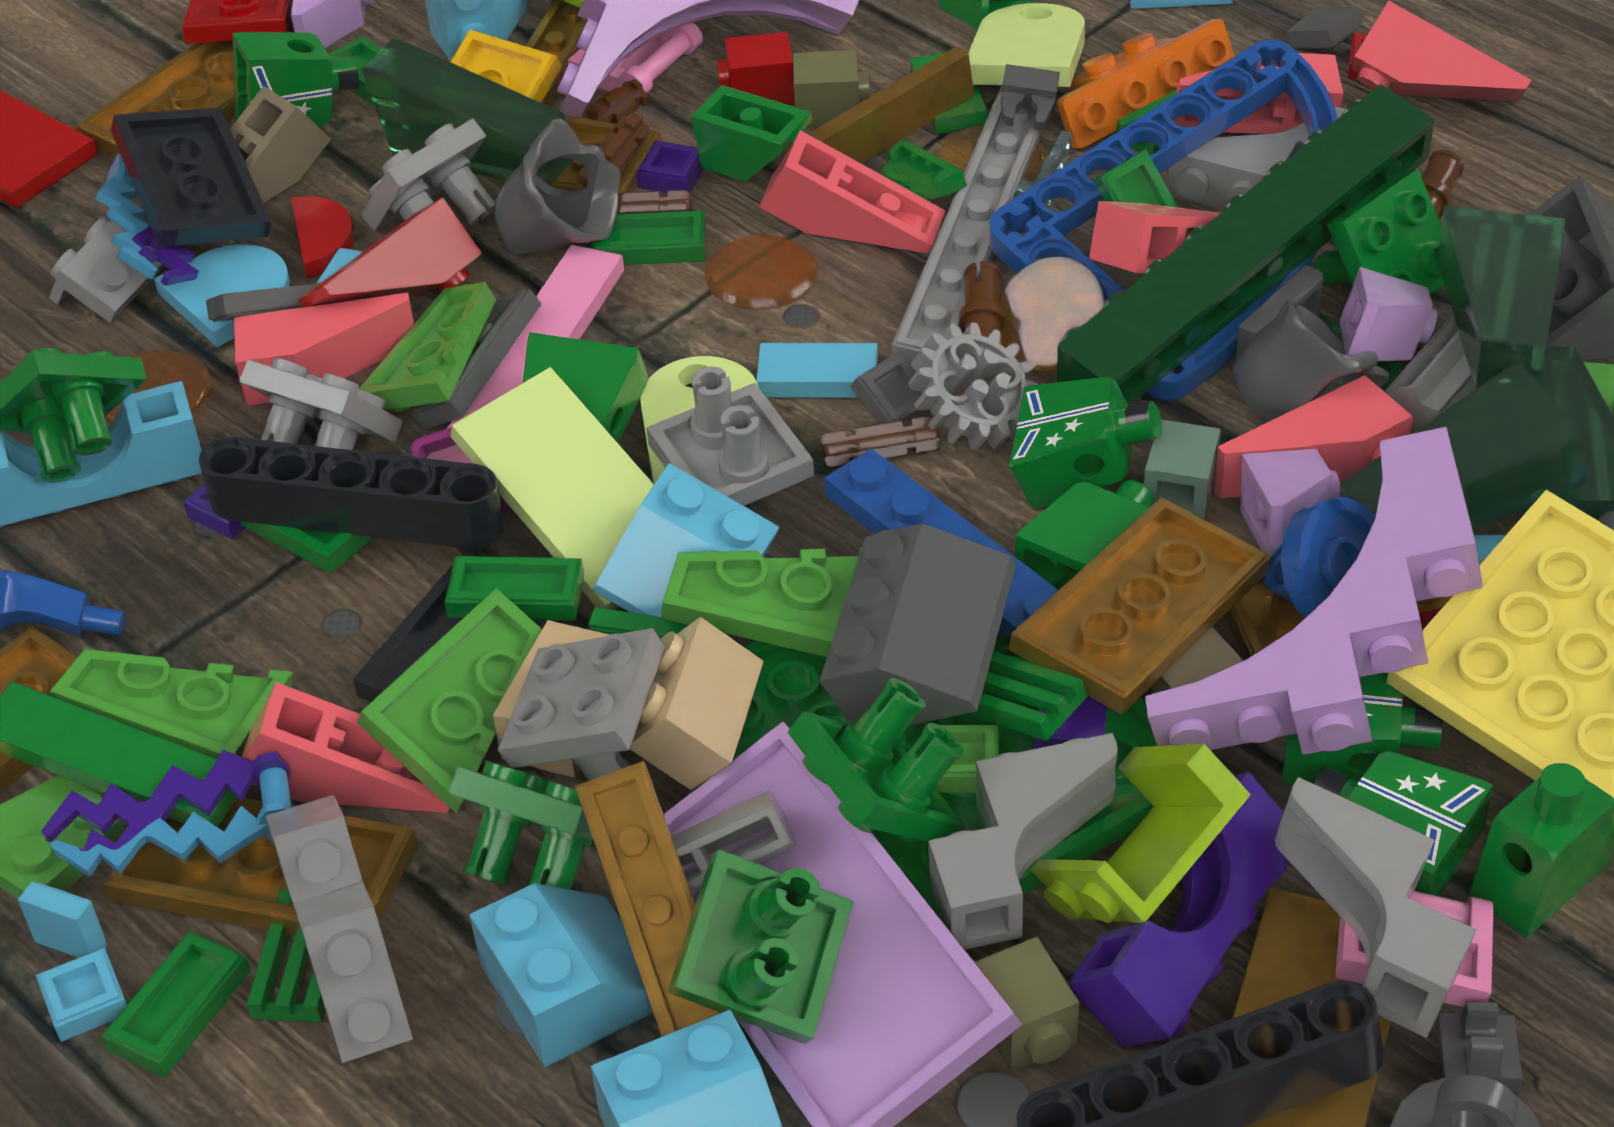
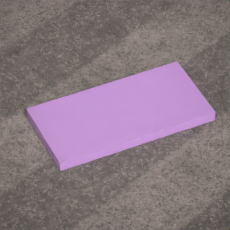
[664,721,1023,1127]

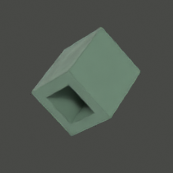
[1144,419,1221,520]

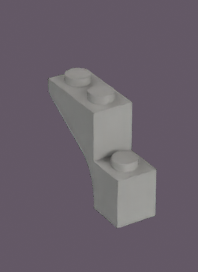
[1167,106,1345,211]
[929,733,1118,950]
[1275,777,1477,1038]
[265,795,413,1063]

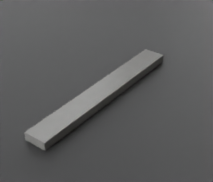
[890,85,1044,363]

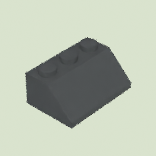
[1488,175,1614,364]
[820,523,1016,725]

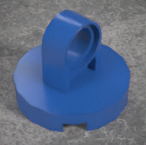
[1263,497,1376,618]

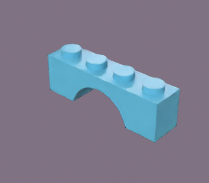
[0,381,202,528]

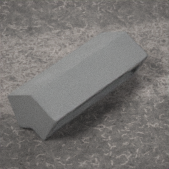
[1384,305,1510,433]
[671,790,796,895]

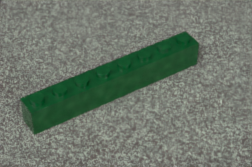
[1057,84,1435,406]

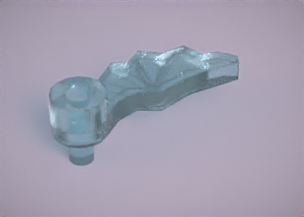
[1014,130,1072,207]

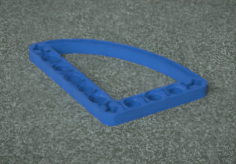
[989,39,1337,401]

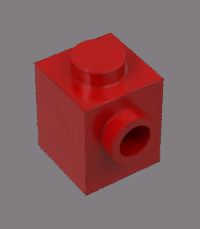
[717,32,795,106]

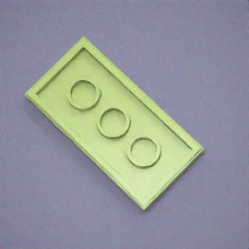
[450,367,654,610]

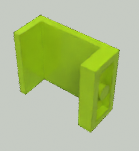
[1030,743,1251,923]

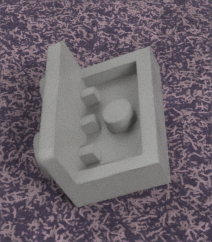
[49,216,165,323]

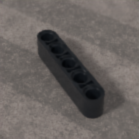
[198,437,504,548]
[1016,981,1384,1127]

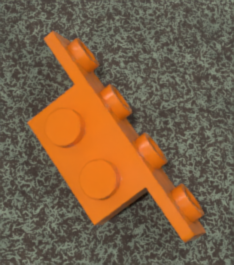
[1057,18,1235,149]

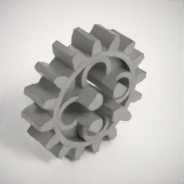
[908,322,1038,451]

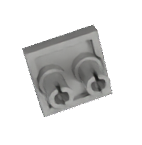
[361,118,495,232]
[239,357,403,450]
[646,366,814,506]
[498,628,665,781]

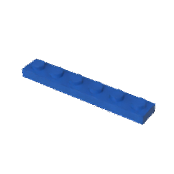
[824,448,1058,640]

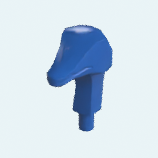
[0,570,126,638]

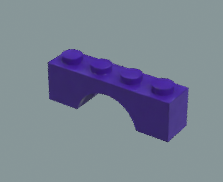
[1068,772,1288,1048]

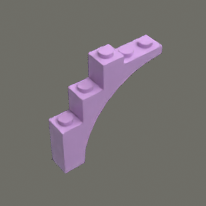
[557,0,859,118]
[1145,427,1483,755]

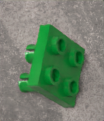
[1314,169,1461,295]
[0,348,147,483]
[787,678,966,843]
[449,761,594,890]
[667,849,853,1044]

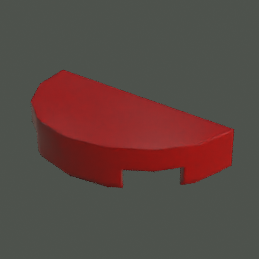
[291,196,355,279]

